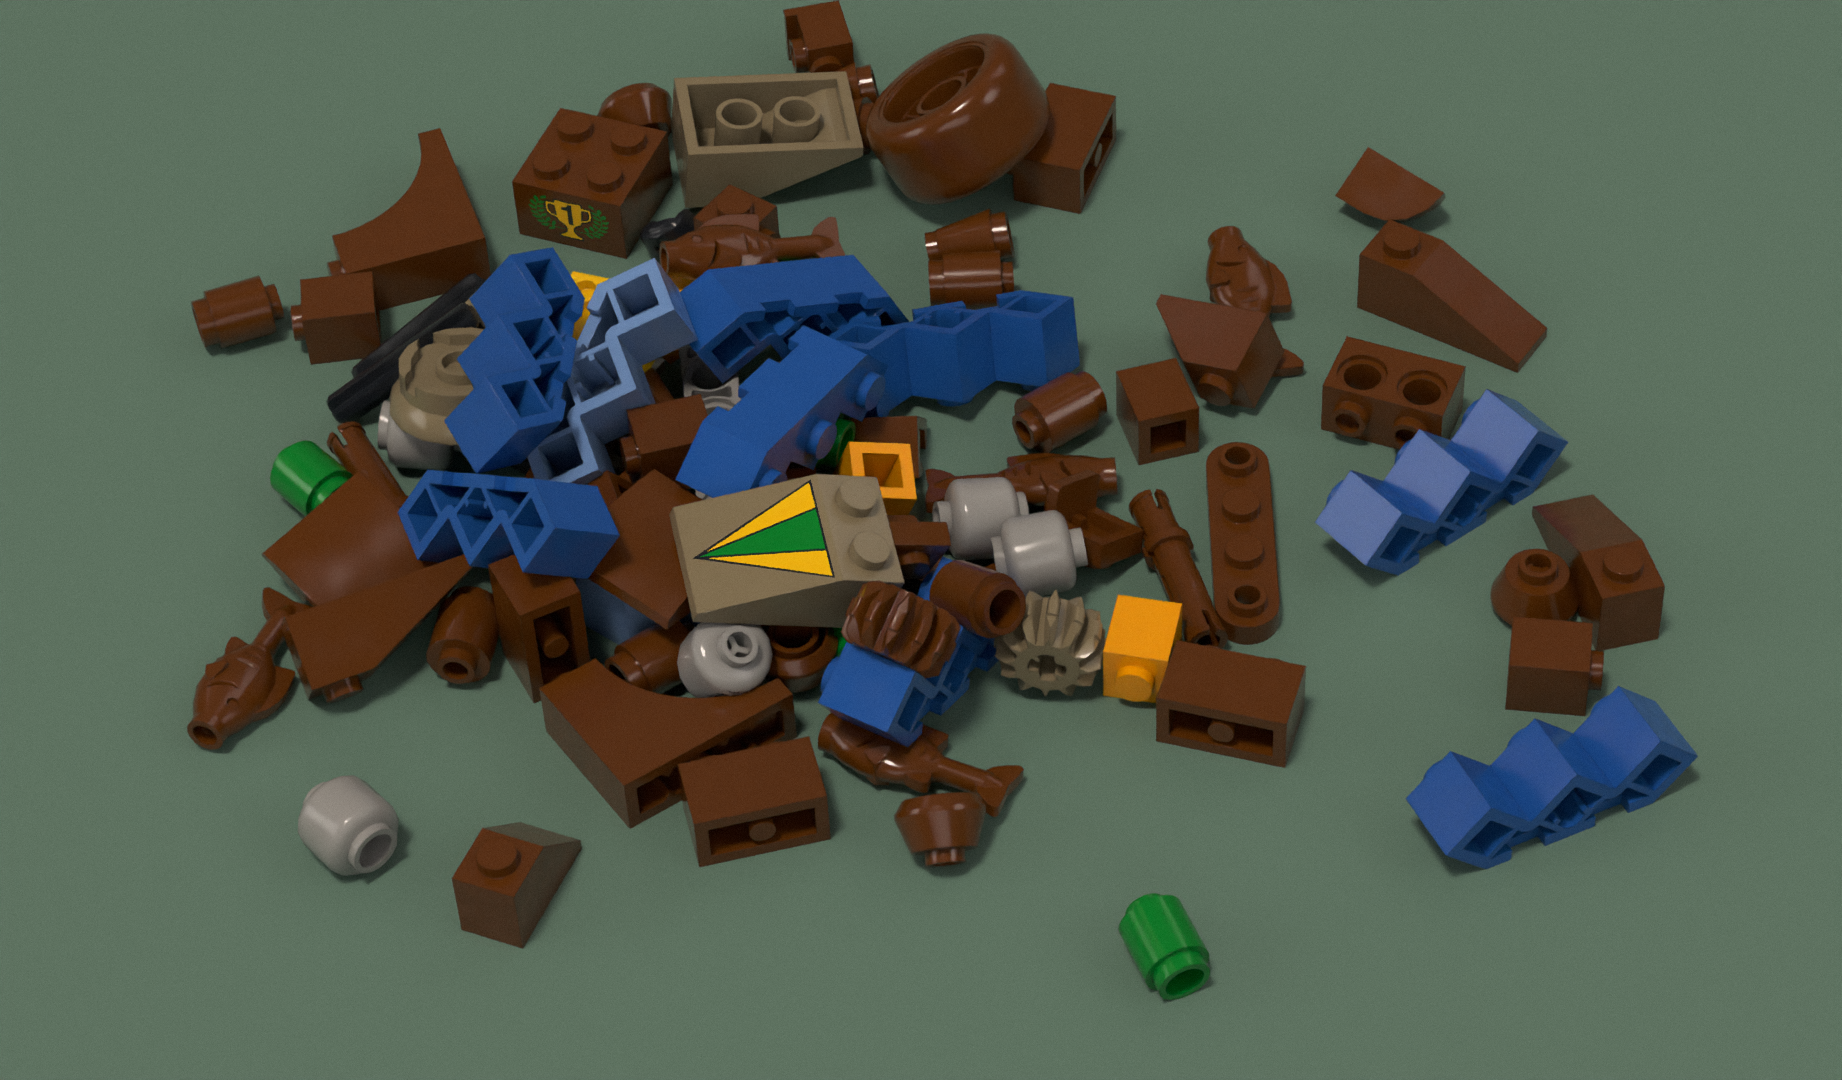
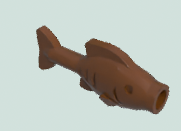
[659,214,845,282]
[1206,226,1304,378]
[925,453,1118,513]
[187,587,312,750]
[818,713,1024,817]

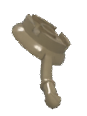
[390,327,629,446]

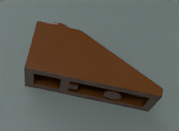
[1357,219,1547,373]
[1532,494,1665,651]
[281,554,472,704]

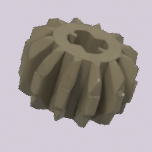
[994,589,1106,697]

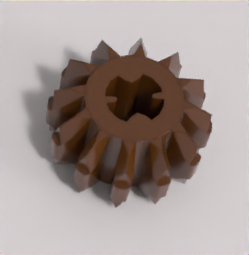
[841,580,961,678]

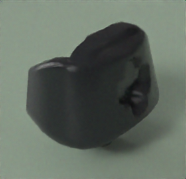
[640,209,696,264]

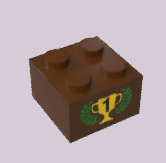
[512,108,673,259]

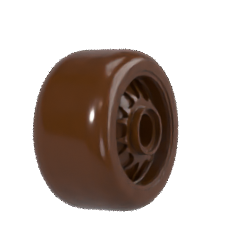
[866,33,1050,205]

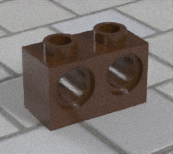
[1321,336,1466,450]

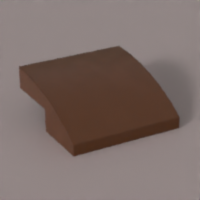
[588,469,702,630]
[262,471,439,607]

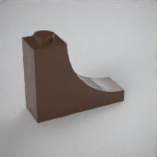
[327,128,491,311]
[539,658,797,829]

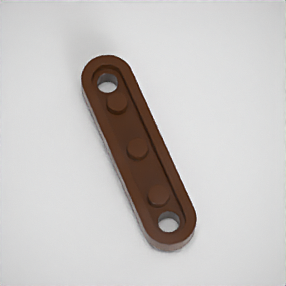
[1206,442,1280,645]

